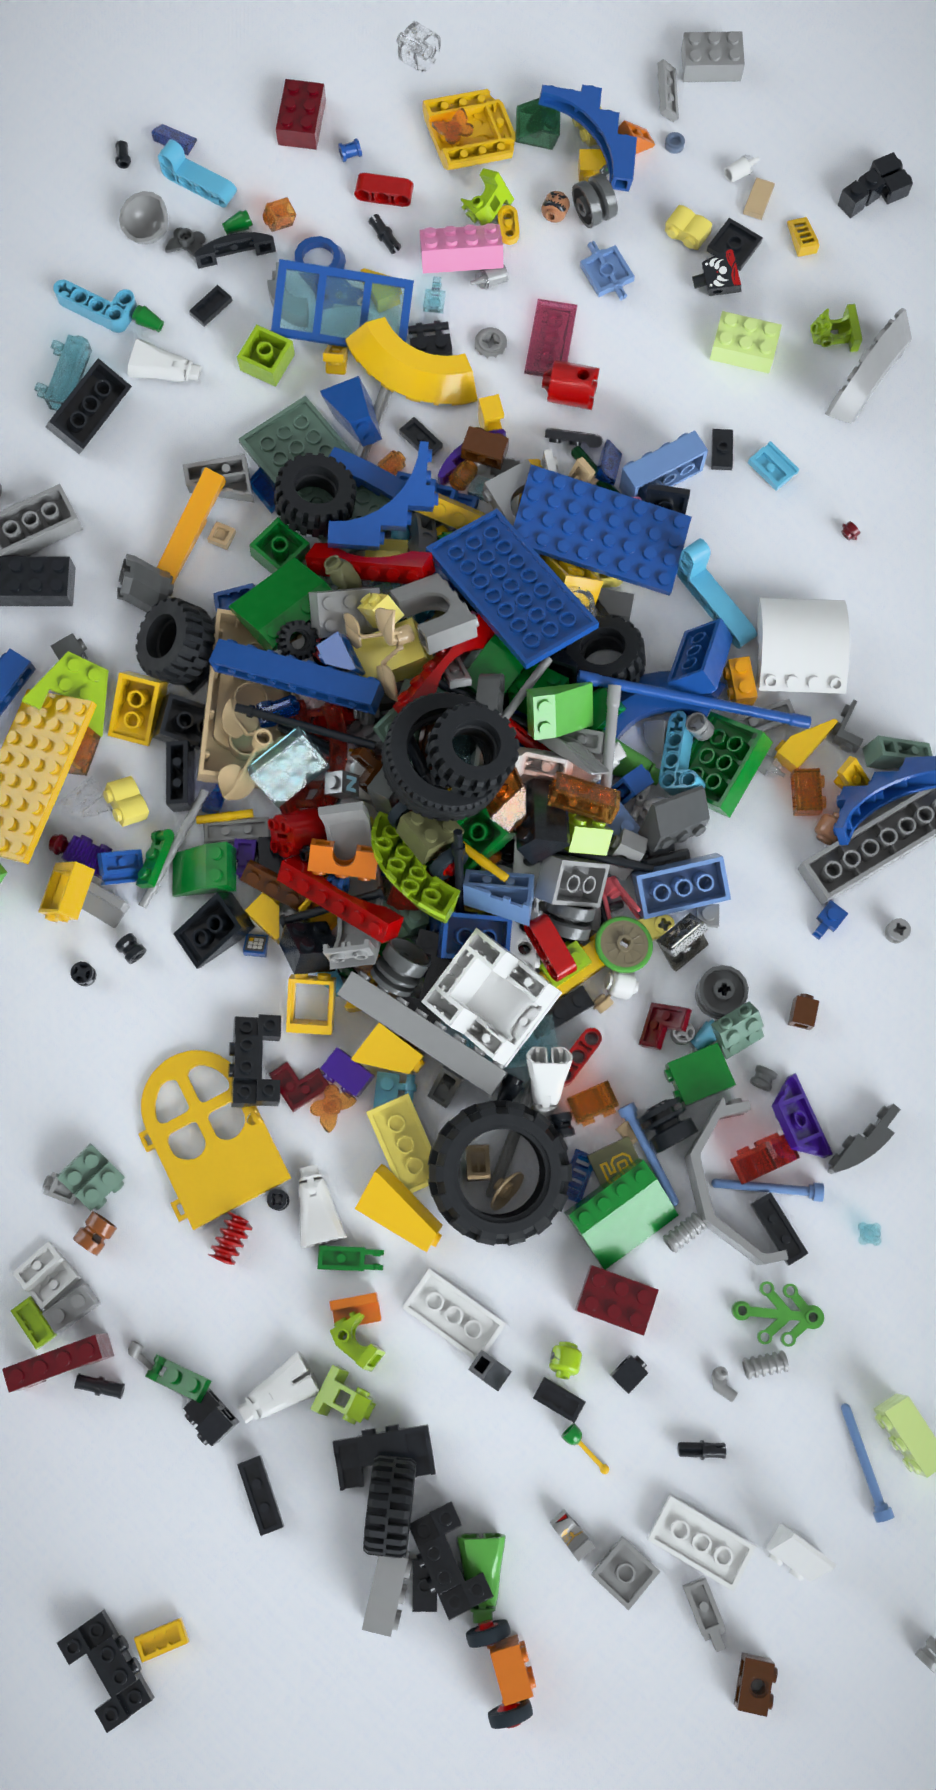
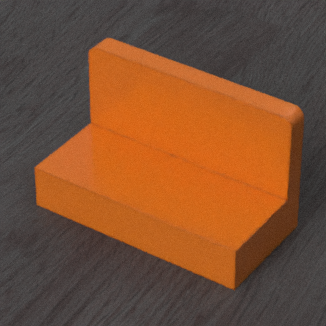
[329,1292,381,1325]

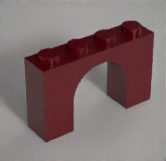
[2,1333,114,1393]

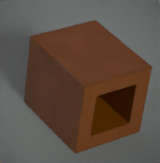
[788,994,819,1030]

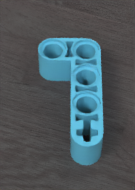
[158,139,237,208]
[53,279,137,333]
[659,711,705,796]

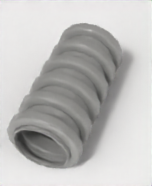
[663,1212,706,1253]
[742,1350,789,1380]

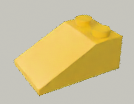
[540,554,603,606]
[108,671,169,746]

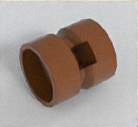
[73,1211,117,1256]

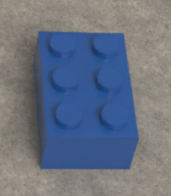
[437,912,512,959]

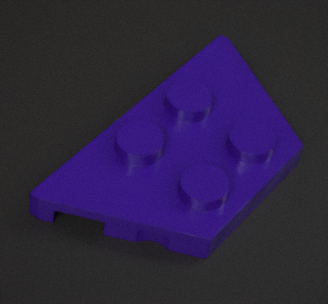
[771,1073,833,1158]

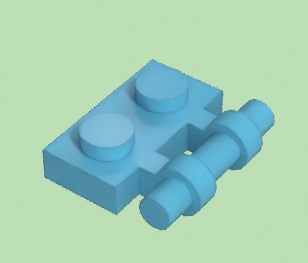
[373,1072,417,1108]

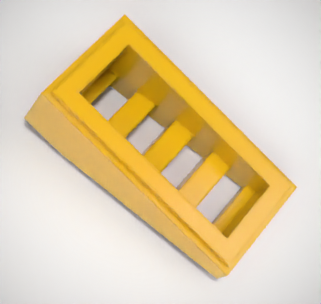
[787,217,819,257]

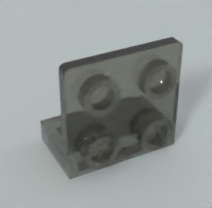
[656,913,709,971]

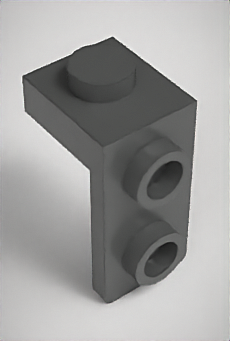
[832,699,864,753]

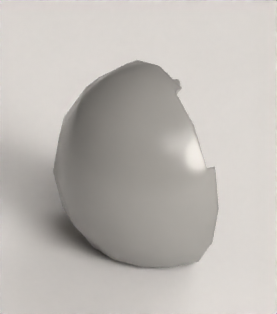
[119,191,168,245]

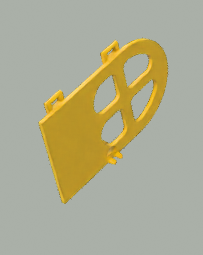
[138,1050,291,1230]

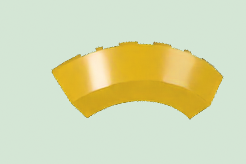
[345,317,478,406]

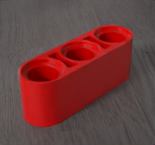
[354,173,414,207]
[524,913,577,982]
[564,1028,602,1087]

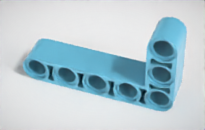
[677,538,757,649]

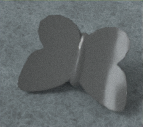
[165,227,206,257]

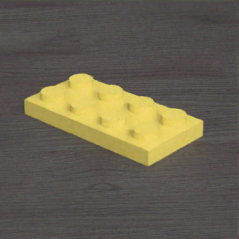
[366,1093,431,1193]

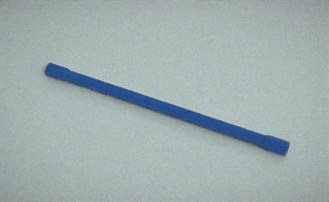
[576,670,812,729]

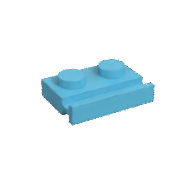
[748,441,799,491]

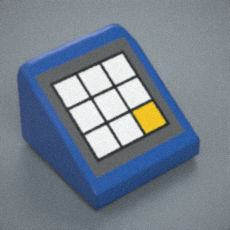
[243,934,269,957]

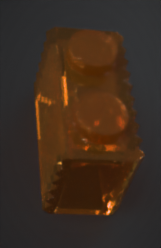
[790,768,826,816]
[565,1080,619,1127]

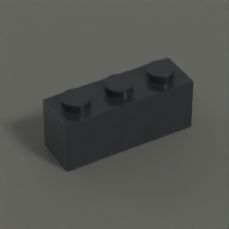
[166,740,195,812]

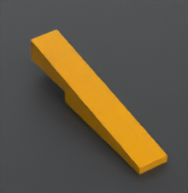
[157,467,226,584]

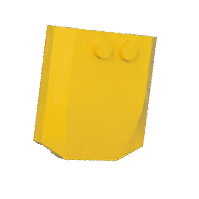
[422,89,516,170]

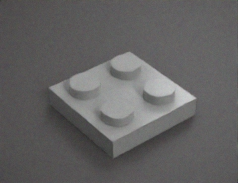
[591,1536,660,1611]

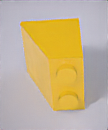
[351,1022,426,1074]

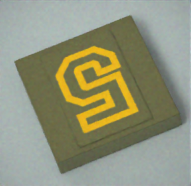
[587,1136,639,1186]

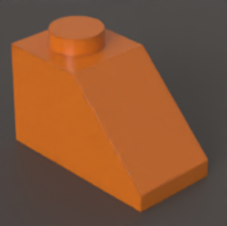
[618,120,655,154]

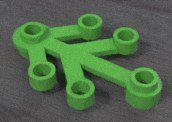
[731,1281,824,1347]

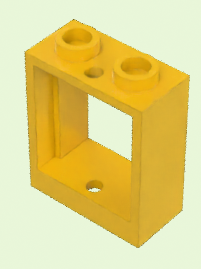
[38,861,95,923]
[286,973,336,1035]

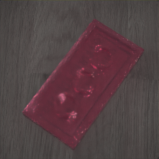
[524,299,578,376]

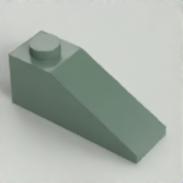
[862,735,933,770]

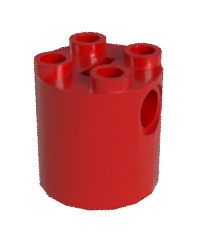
[542,360,600,410]
[268,806,327,858]

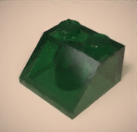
[515,98,560,150]

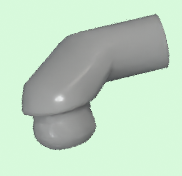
[711,1366,738,1402]

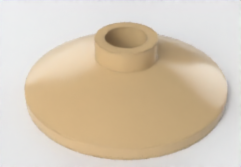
[490,1172,524,1211]

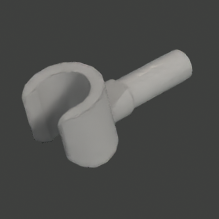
[128,1341,153,1371]

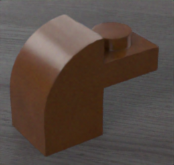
[350,748,383,794]

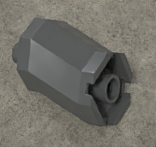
[117,554,174,613]

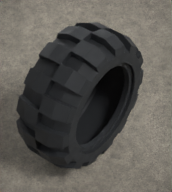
[428,1100,572,1246]

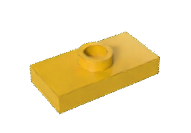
[134,1617,190,1663]

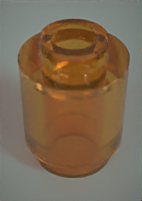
[377,450,406,476]
[449,460,478,491]

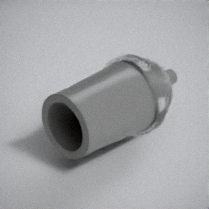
[470,264,508,290]
[758,754,786,778]

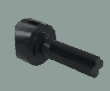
[408,735,448,787]

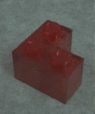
[730,1132,800,1185]

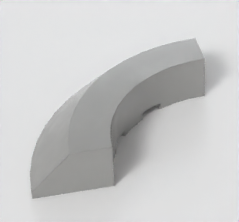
[825,308,912,424]

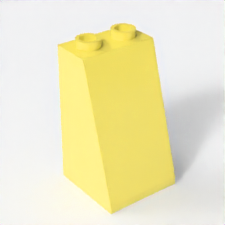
[351,617,433,682]

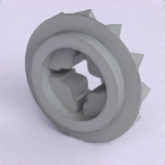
[475,327,507,359]

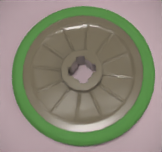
[595,916,653,973]

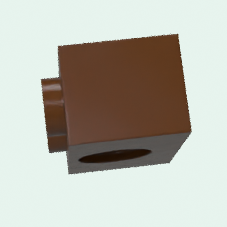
[734,1652,778,1717]

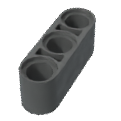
[476,673,505,717]

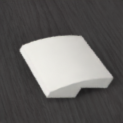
[12,1241,81,1311]

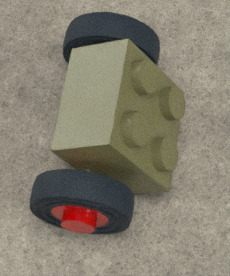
[387,801,468,881]

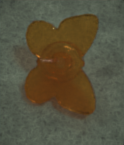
[432,108,474,144]
[310,1084,357,1133]

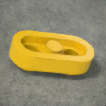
[497,205,519,245]

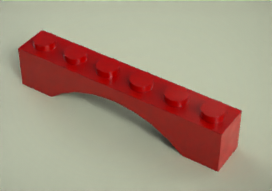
[305,542,435,584]
[393,614,495,713]
[277,855,404,943]

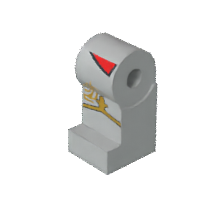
[550,1509,595,1562]

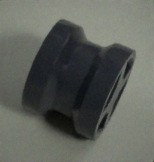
[500,839,515,864]
[70,961,97,987]

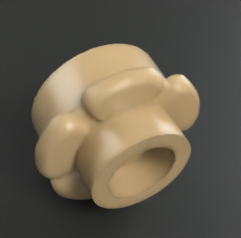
[593,993,614,1014]

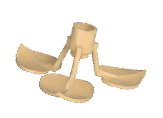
[343,608,415,701]
[218,698,315,800]

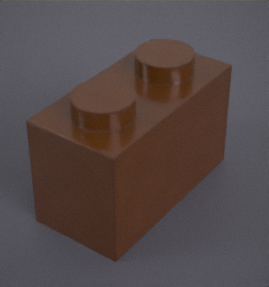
[461,426,509,470]

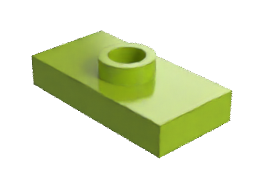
[11,1296,57,1350]

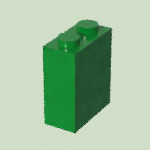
[664,1043,736,1107]

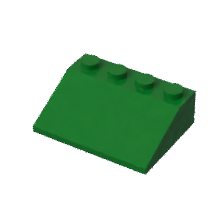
[228,557,332,651]
[671,711,773,818]
[564,1158,679,1270]

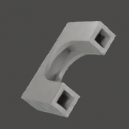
[482,459,531,526]
[390,573,479,655]

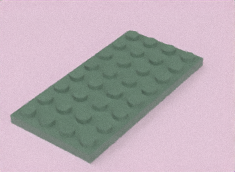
[239,395,391,554]

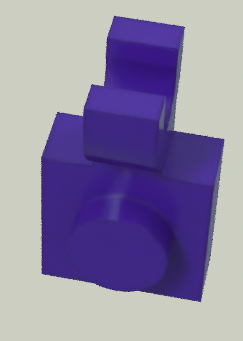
[234,838,257,879]

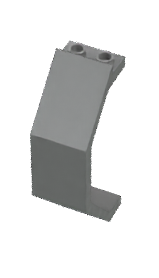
[318,801,383,970]
[684,1096,788,1265]

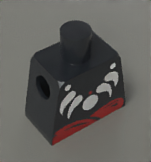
[692,248,742,296]

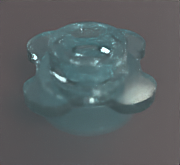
[858,1222,881,1246]

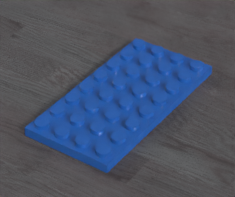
[513,464,692,596]
[426,508,599,669]

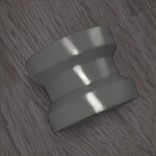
[749,1065,778,1092]

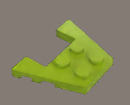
[21,651,109,738]

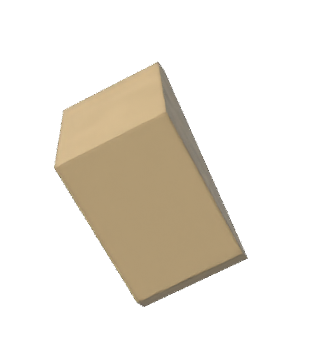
[466,1145,491,1182]

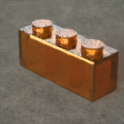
[548,771,620,824]

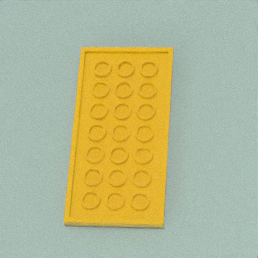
[0,689,97,864]

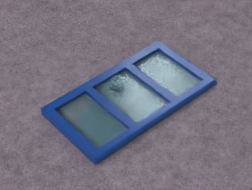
[270,259,414,347]

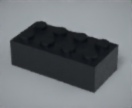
[45,358,132,454]
[0,556,76,606]

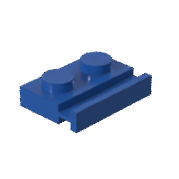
[97,849,143,886]

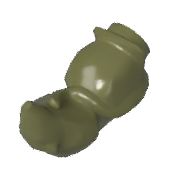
[324,555,362,590]

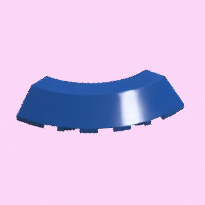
[604,671,726,740]

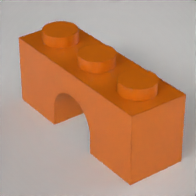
[307,838,378,881]

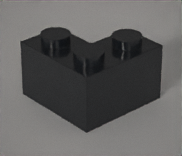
[183,1388,240,1447]

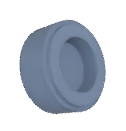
[665,132,685,154]

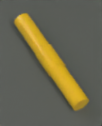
[196,809,254,824]
[463,841,509,882]

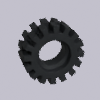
[276,620,319,660]

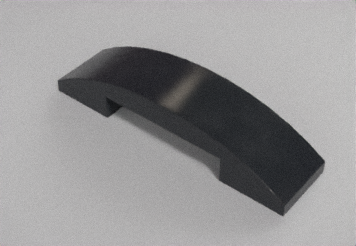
[194,232,276,269]

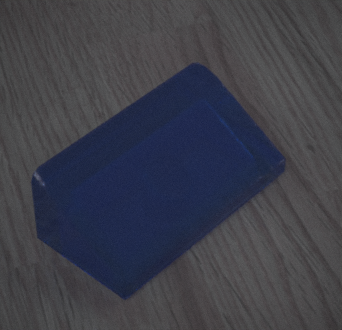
[151,124,197,155]
[595,439,622,485]
[250,467,275,514]

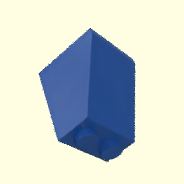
[320,376,382,447]

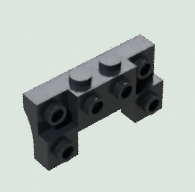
[401,928,453,1024]
[228,1014,281,1108]
[332,1424,436,1491]
[410,1501,494,1621]
[57,1609,155,1733]

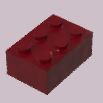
[276,79,326,150]
[575,1265,659,1336]

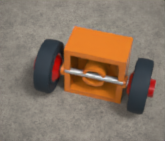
[466,1619,536,1729]

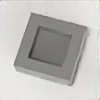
[696,904,719,928]

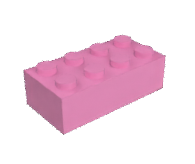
[420,223,503,274]

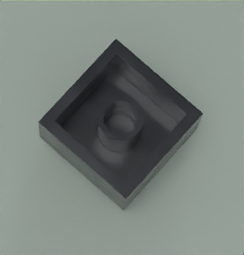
[279,921,336,974]

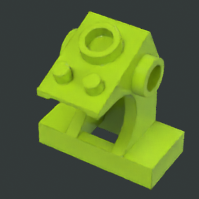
[460,168,514,225]
[810,304,863,352]
[330,1311,386,1372]
[310,1365,376,1425]

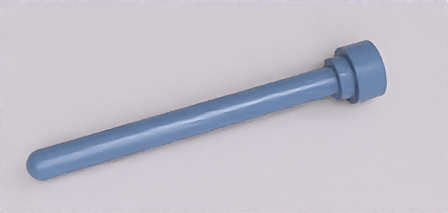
[618,1102,679,1206]
[711,1179,824,1202]
[841,1403,895,1523]

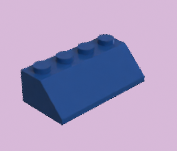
[666,618,733,695]

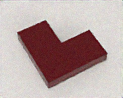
[638,1002,692,1050]
[268,1062,331,1112]

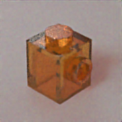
[263,197,297,232]

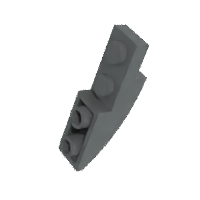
[408,510,437,564]
[827,1103,901,1174]

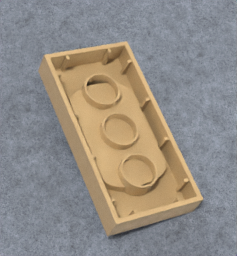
[197,608,302,792]

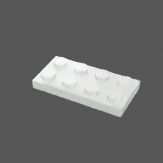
[402,1269,506,1360]
[647,1494,756,1592]

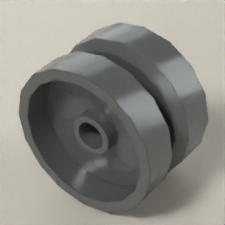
[572,173,618,228]
[546,903,596,941]
[695,965,749,1019]

